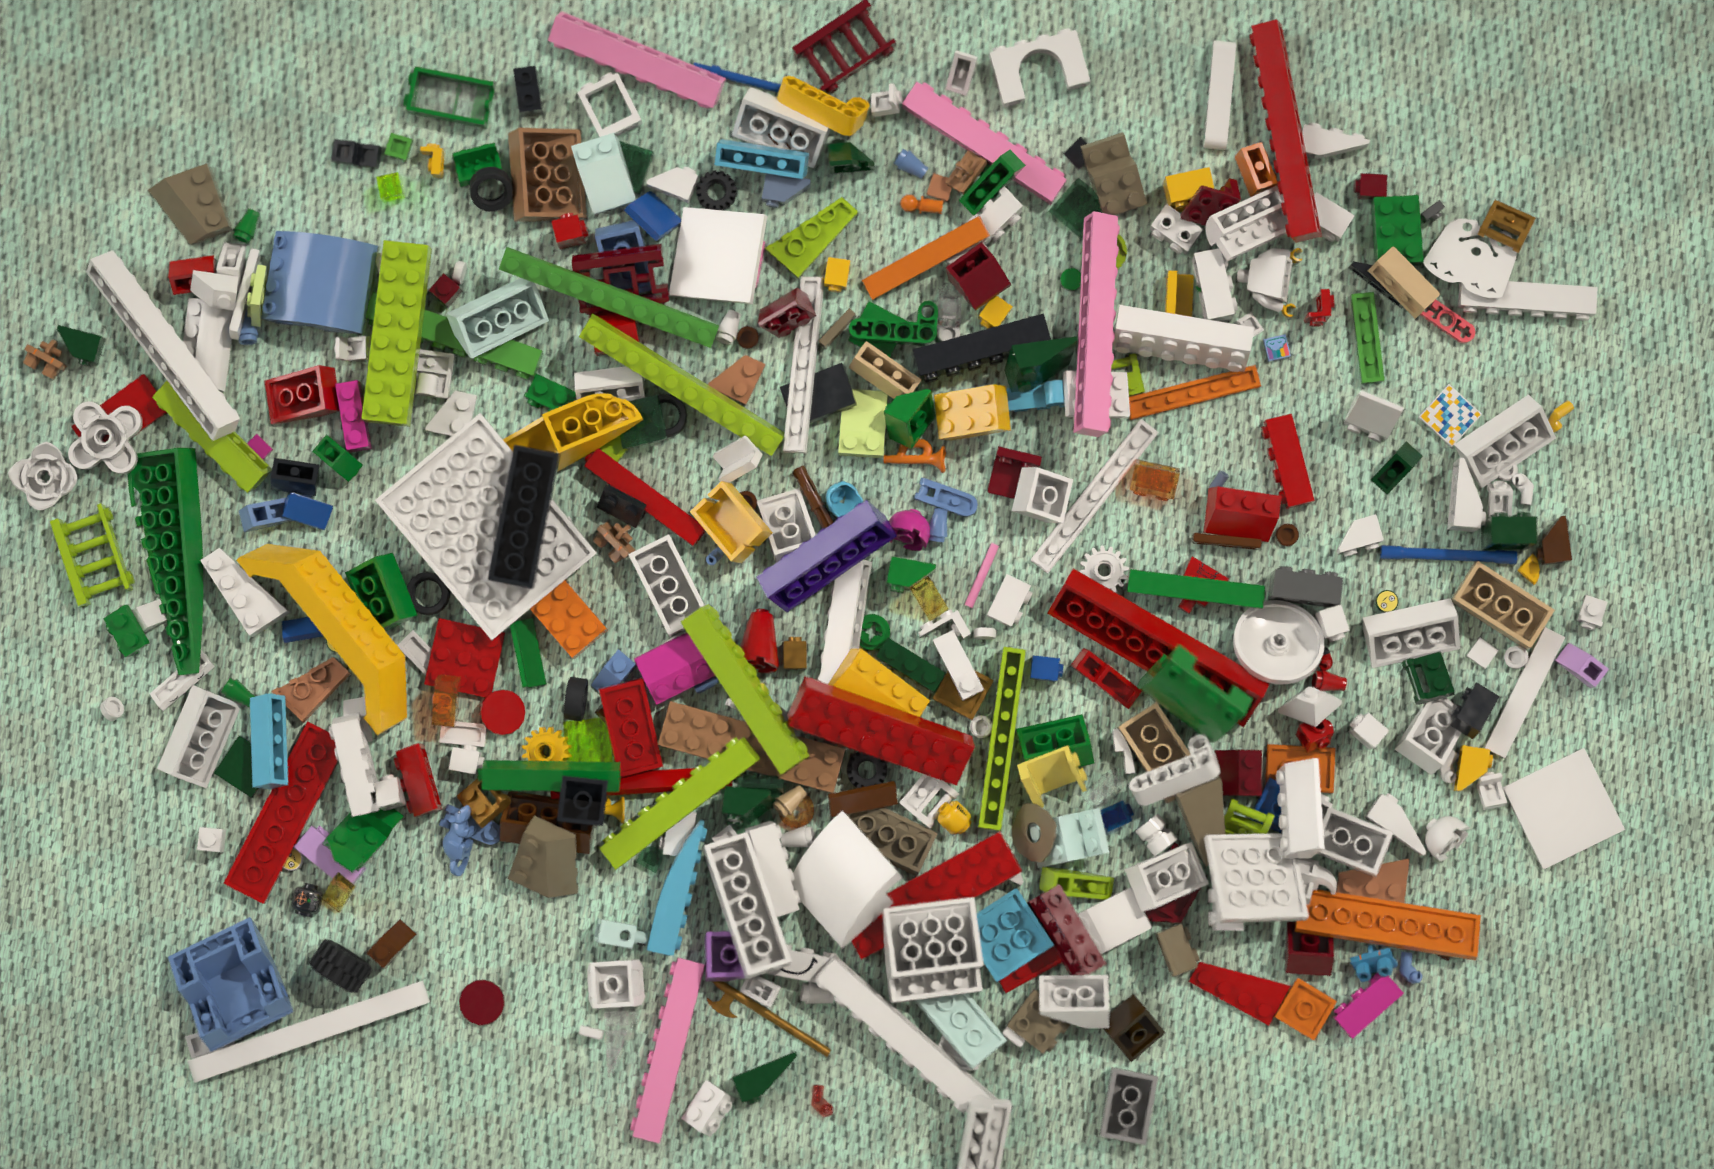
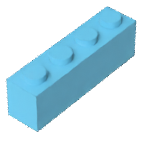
[714,139,809,179]
[250,693,288,789]

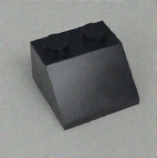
[557,775,608,826]

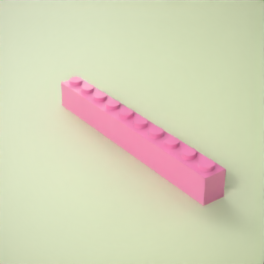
[1074,211,1120,437]

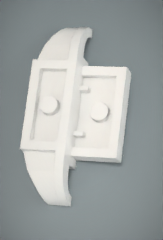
[1297,858,1337,905]

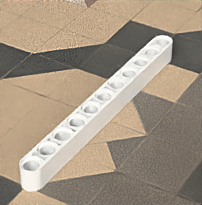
[187,981,430,1083]

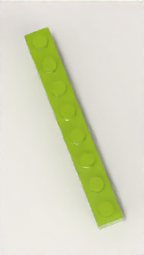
[681,604,809,774]
[978,647,1026,831]
[599,737,761,870]

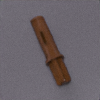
[792,465,834,529]

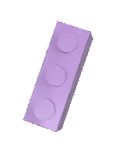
[294,825,366,890]

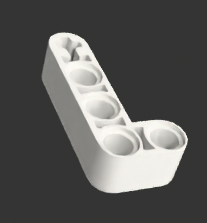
[1129,735,1220,806]

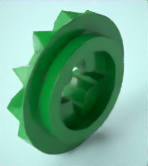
[860,614,890,650]

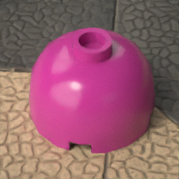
[889,509,930,551]

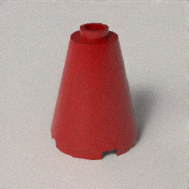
[739,608,779,673]

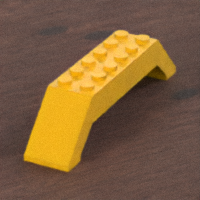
[236,544,407,735]

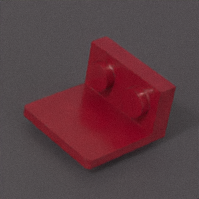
[1180,178,1241,226]
[987,446,1042,499]

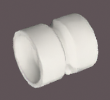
[1135,814,1177,856]

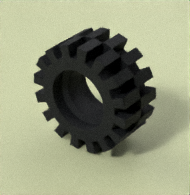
[696,170,737,211]
[847,751,887,788]

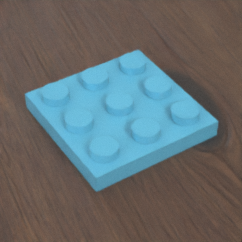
[976,888,1054,983]

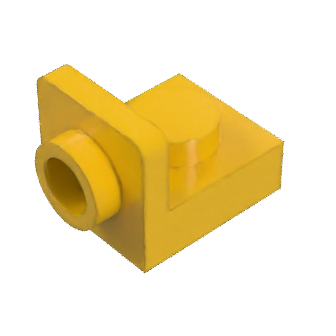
[420,143,445,178]

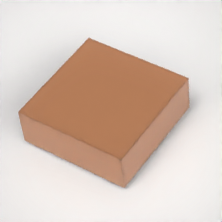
[927,173,952,202]

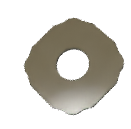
[1012,803,1056,863]

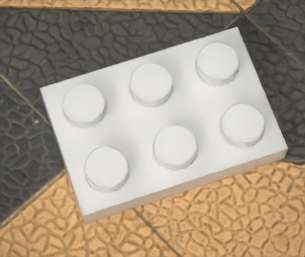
[1062,371,1130,418]

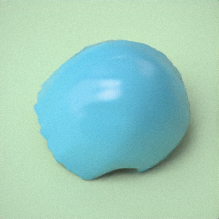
[826,481,863,518]

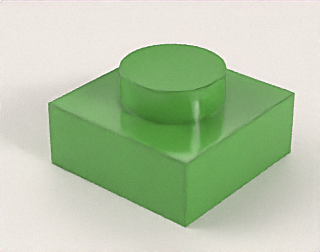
[384,133,413,162]

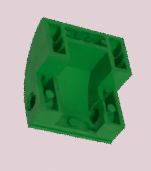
[1138,645,1252,743]

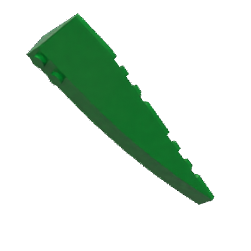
[127,448,203,675]

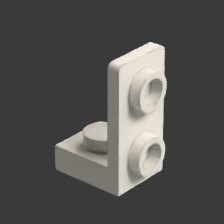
[918,609,971,639]

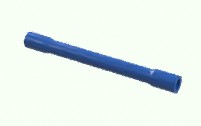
[1380,545,1517,564]

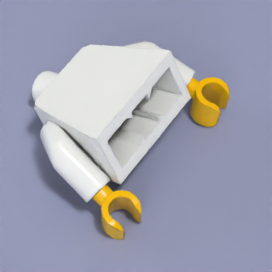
[1237,248,1303,317]

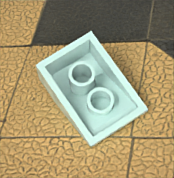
[571,133,636,215]

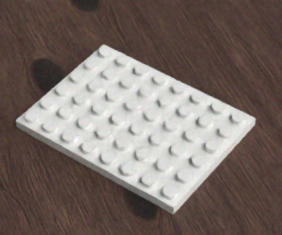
[375,413,597,640]

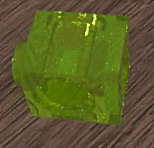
[376,172,405,203]

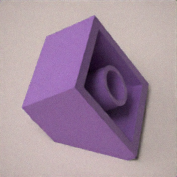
[704,932,745,981]

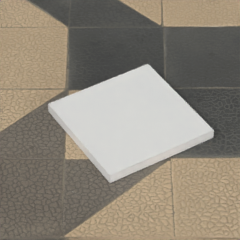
[669,207,767,304]
[1502,748,1625,870]
[1204,833,1309,923]

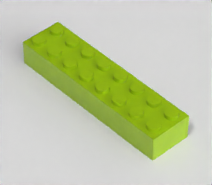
[362,240,432,427]

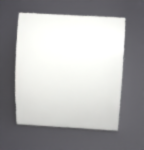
[792,811,902,949]
[883,897,983,1003]

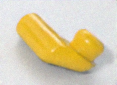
[1548,401,1574,433]

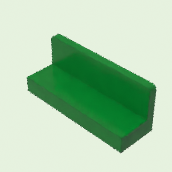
[510,618,547,689]

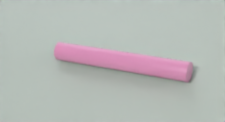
[964,543,999,608]

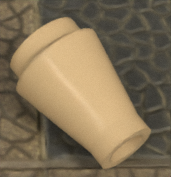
[773,785,807,818]

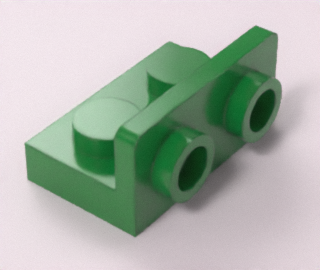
[524,373,576,412]

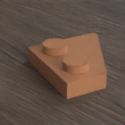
[708,355,766,405]

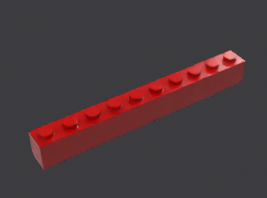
[1250,19,1322,243]

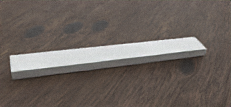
[783,276,825,454]
[1030,419,1159,574]

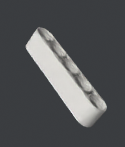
[1203,40,1236,150]

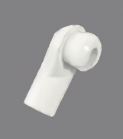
[1512,473,1534,505]
[1439,750,1459,783]

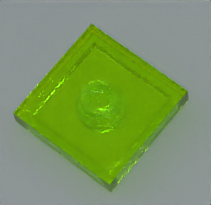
[563,718,613,762]

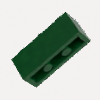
[876,637,946,693]

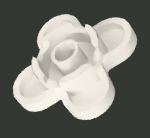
[68,402,143,474]

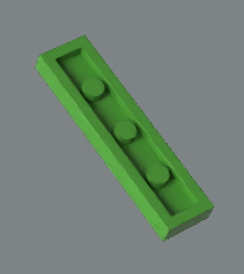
[1350,292,1385,384]

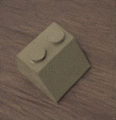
[1155,923,1200,977]

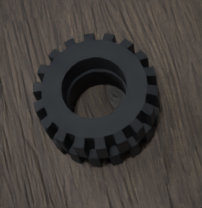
[309,939,372,993]

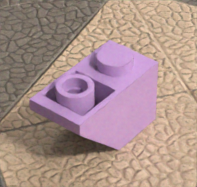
[1554,643,1609,689]

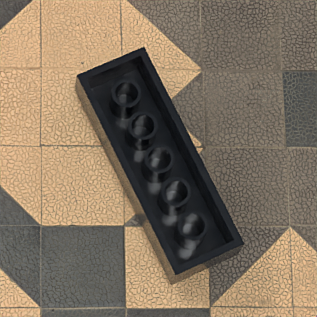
[912,313,1051,383]
[488,445,561,589]

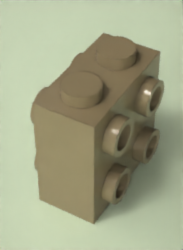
[1006,989,1071,1054]

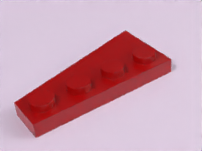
[1188,962,1290,1026]

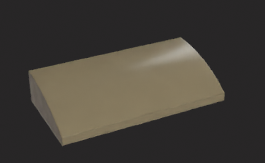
[846,807,938,877]

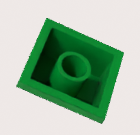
[884,389,936,449]
[887,556,936,594]

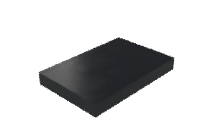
[780,363,857,423]

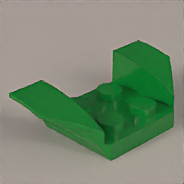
[323,808,404,873]

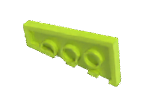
[765,197,858,279]

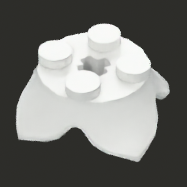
[8,442,77,510]

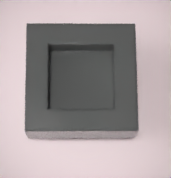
[1420,200,1445,223]

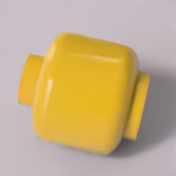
[938,801,971,834]

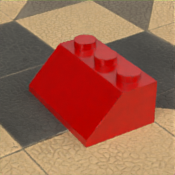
[1203,486,1281,542]
[394,743,443,817]

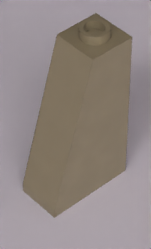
[1174,776,1225,866]

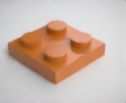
[1274,978,1337,1041]

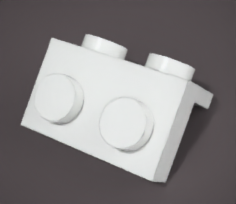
[681,1080,735,1137]

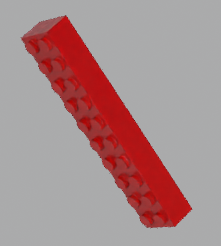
[1047,568,1270,727]

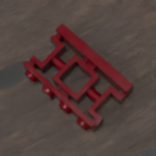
[571,244,670,315]

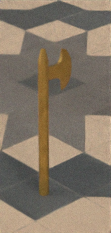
[707,981,832,1057]

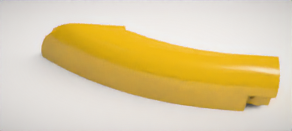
[503,393,643,472]

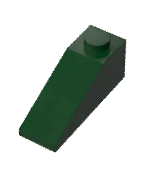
[732,1051,798,1105]

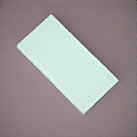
[914,994,1007,1070]

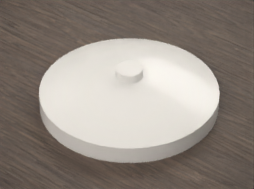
[1233,600,1325,685]

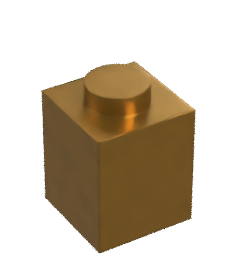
[784,637,807,669]

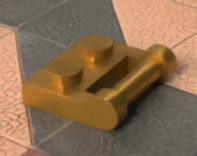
[1477,200,1536,253]
[456,776,511,828]

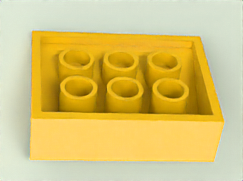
[828,648,930,717]

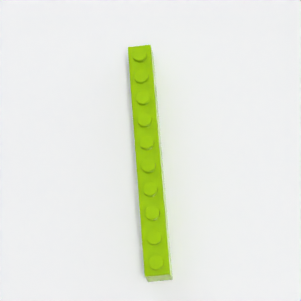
[579,314,785,456]

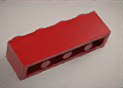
[1261,413,1315,509]

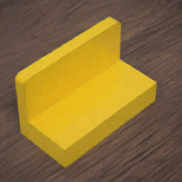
[1165,270,1194,317]

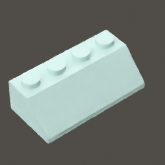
[446,278,549,358]

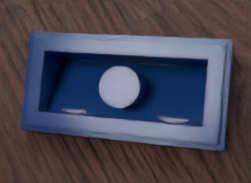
[282,493,333,530]

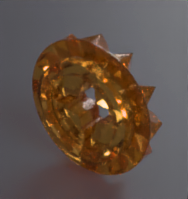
[779,795,815,828]

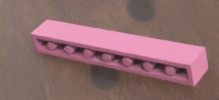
[548,11,726,108]
[902,82,1067,205]
[630,958,705,1143]

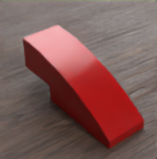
[1070,648,1142,709]

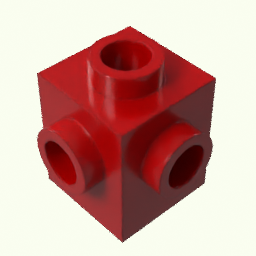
[1295,719,1334,753]

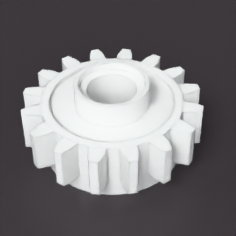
[1079,546,1129,593]

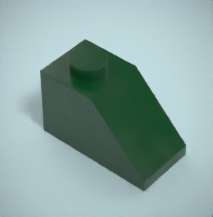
[57,325,105,367]
[1371,441,1423,495]

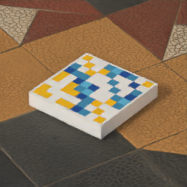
[1418,384,1482,448]

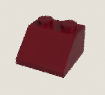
[1214,750,1262,796]
[1285,921,1334,976]

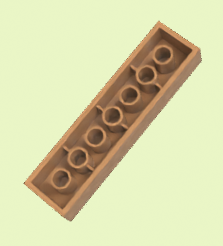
[658,701,846,793]

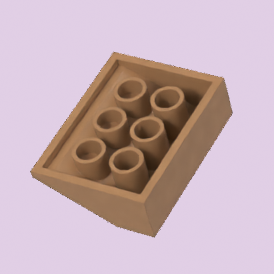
[508,128,587,222]

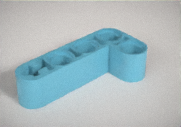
[1007,380,1065,412]

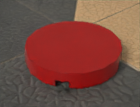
[480,689,526,735]

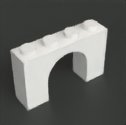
[989,28,1090,108]

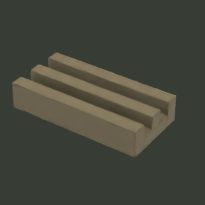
[819,308,856,350]

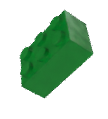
[1371,195,1424,266]
[345,553,418,631]

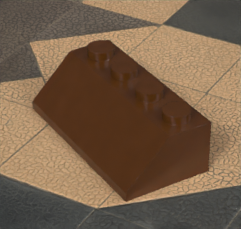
[500,791,595,854]

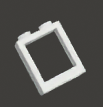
[577,72,642,137]

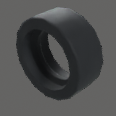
[469,167,513,212]
[644,394,687,438]
[407,572,450,616]
[564,677,588,721]

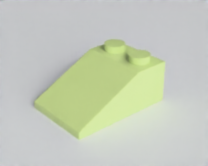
[838,389,888,458]

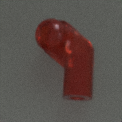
[811,1084,834,1117]

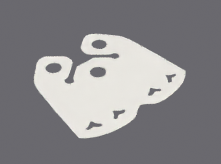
[1423,219,1517,298]

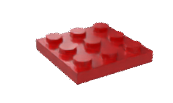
[424,618,505,698]

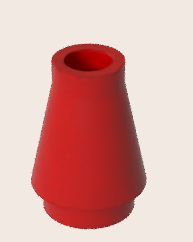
[1312,669,1347,691]

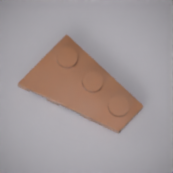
[271,657,351,723]
[1336,858,1410,903]

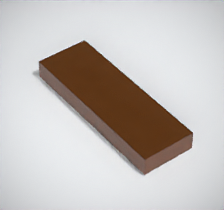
[1192,533,1262,550]
[828,781,898,817]

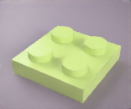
[247,265,267,327]

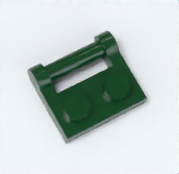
[1401,651,1455,705]

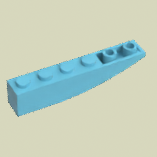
[647,820,707,956]

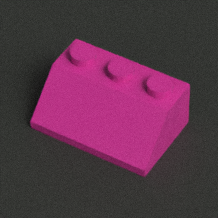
[634,632,716,705]

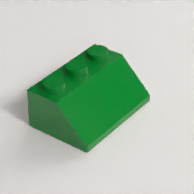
[1016,714,1095,767]

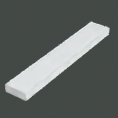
[1484,627,1565,758]

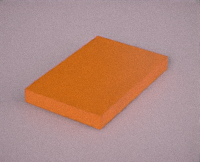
[1265,744,1336,793]

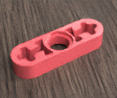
[1420,299,1475,343]

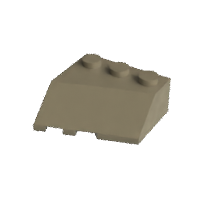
[148,163,233,245]
[507,816,578,898]

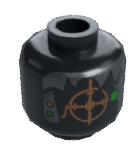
[291,883,323,917]

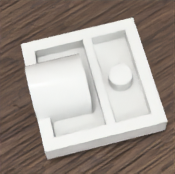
[414,349,455,399]

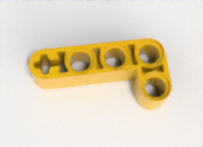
[777,76,870,136]

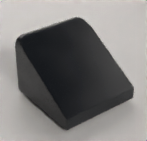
[1063,137,1087,170]

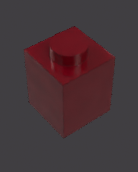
[1354,173,1388,200]
[429,273,463,308]

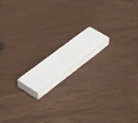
[229,249,260,340]

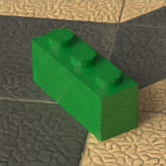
[959,149,1026,215]

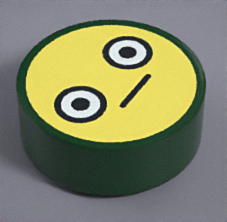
[1375,590,1399,613]

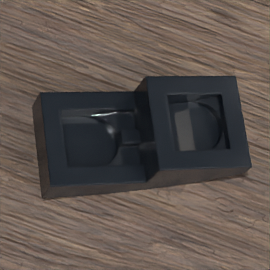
[331,139,382,169]

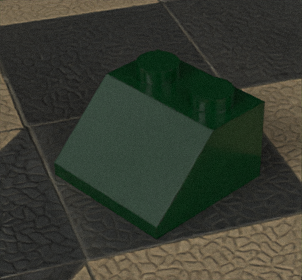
[722,786,776,827]

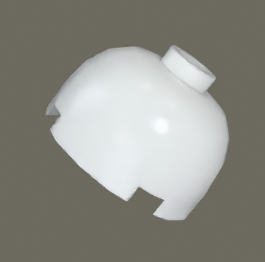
[1425,816,1470,862]

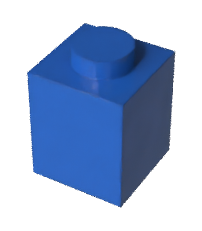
[1030,655,1064,682]

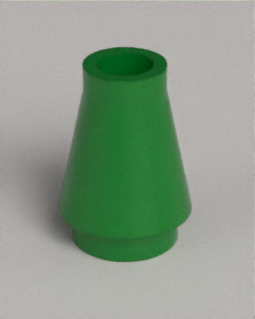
[233,209,260,244]
[221,677,256,708]

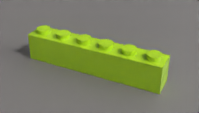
[152,381,272,493]

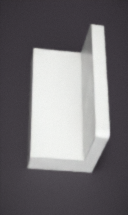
[713,436,763,483]

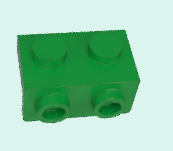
[452,143,502,187]
[103,604,150,658]

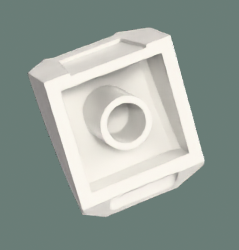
[587,959,646,1009]

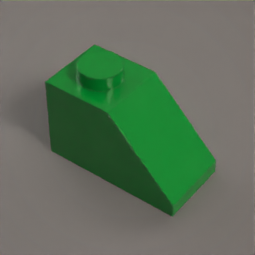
[312,434,363,482]

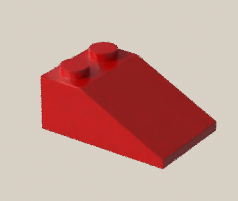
[264,365,340,425]

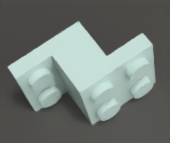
[1029,808,1109,868]

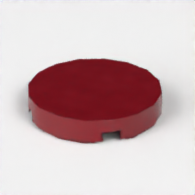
[459,980,505,1025]

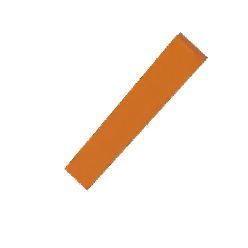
[862,216,990,300]
[1129,365,1261,420]

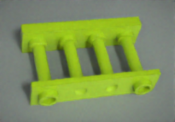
[50,503,135,608]

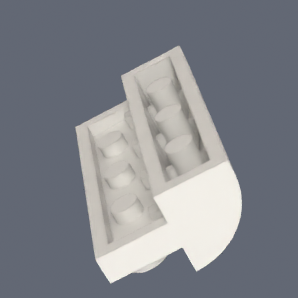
[1206,186,1288,261]
[183,298,236,392]
[957,1095,1012,1169]

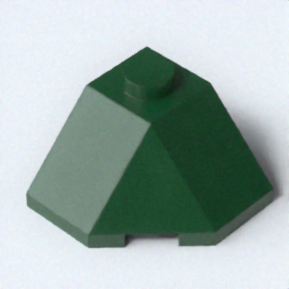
[828,139,875,174]

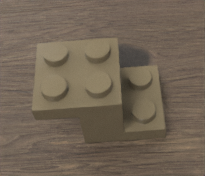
[1080,132,1147,215]

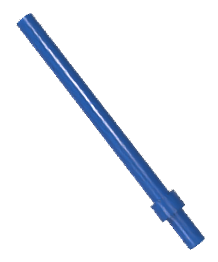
[694,62,781,93]

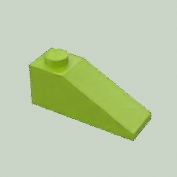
[1039,867,1114,900]

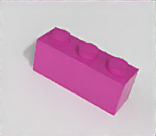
[335,380,372,453]
[1332,972,1404,1039]

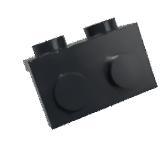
[596,484,647,528]

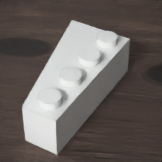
[945,186,1023,265]
[200,548,291,637]
[329,712,379,817]

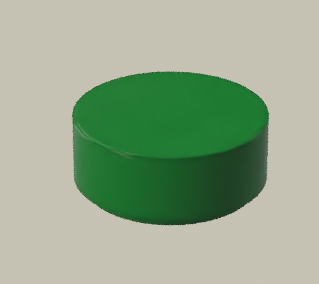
[1060,268,1081,291]

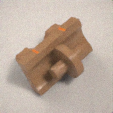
[946,150,988,195]
[23,339,67,380]
[593,522,636,563]

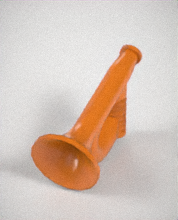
[884,439,946,473]

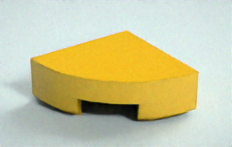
[1517,553,1540,585]

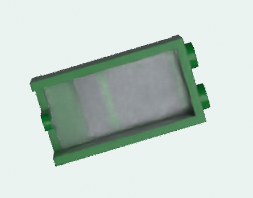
[403,66,496,129]

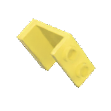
[1017,746,1088,807]

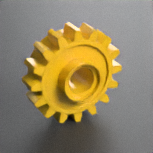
[522,727,572,761]

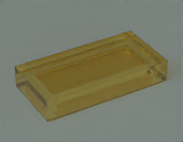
[909,576,948,621]
[323,872,356,913]

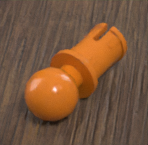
[900,194,943,214]

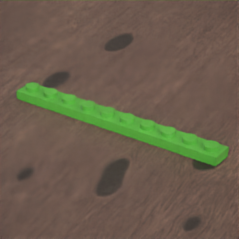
[498,247,719,348]

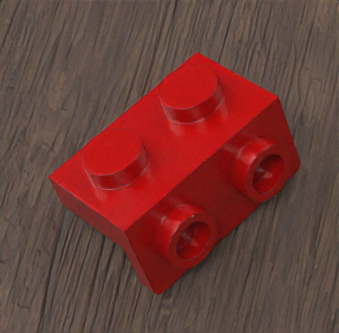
[1304,289,1335,327]

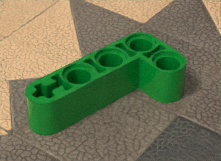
[848,301,938,346]

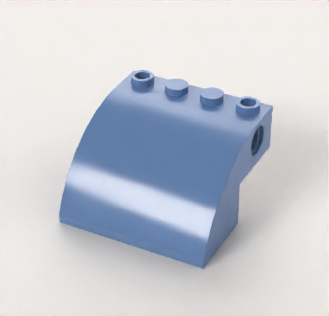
[261,231,378,334]
[168,917,294,1052]

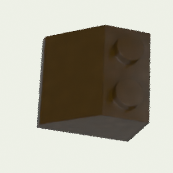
[1103,994,1165,1062]

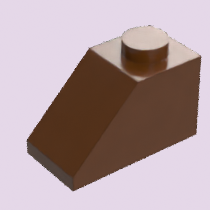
[1536,515,1572,565]
[367,919,417,969]

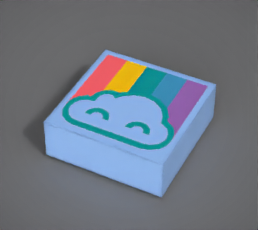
[1263,334,1291,362]

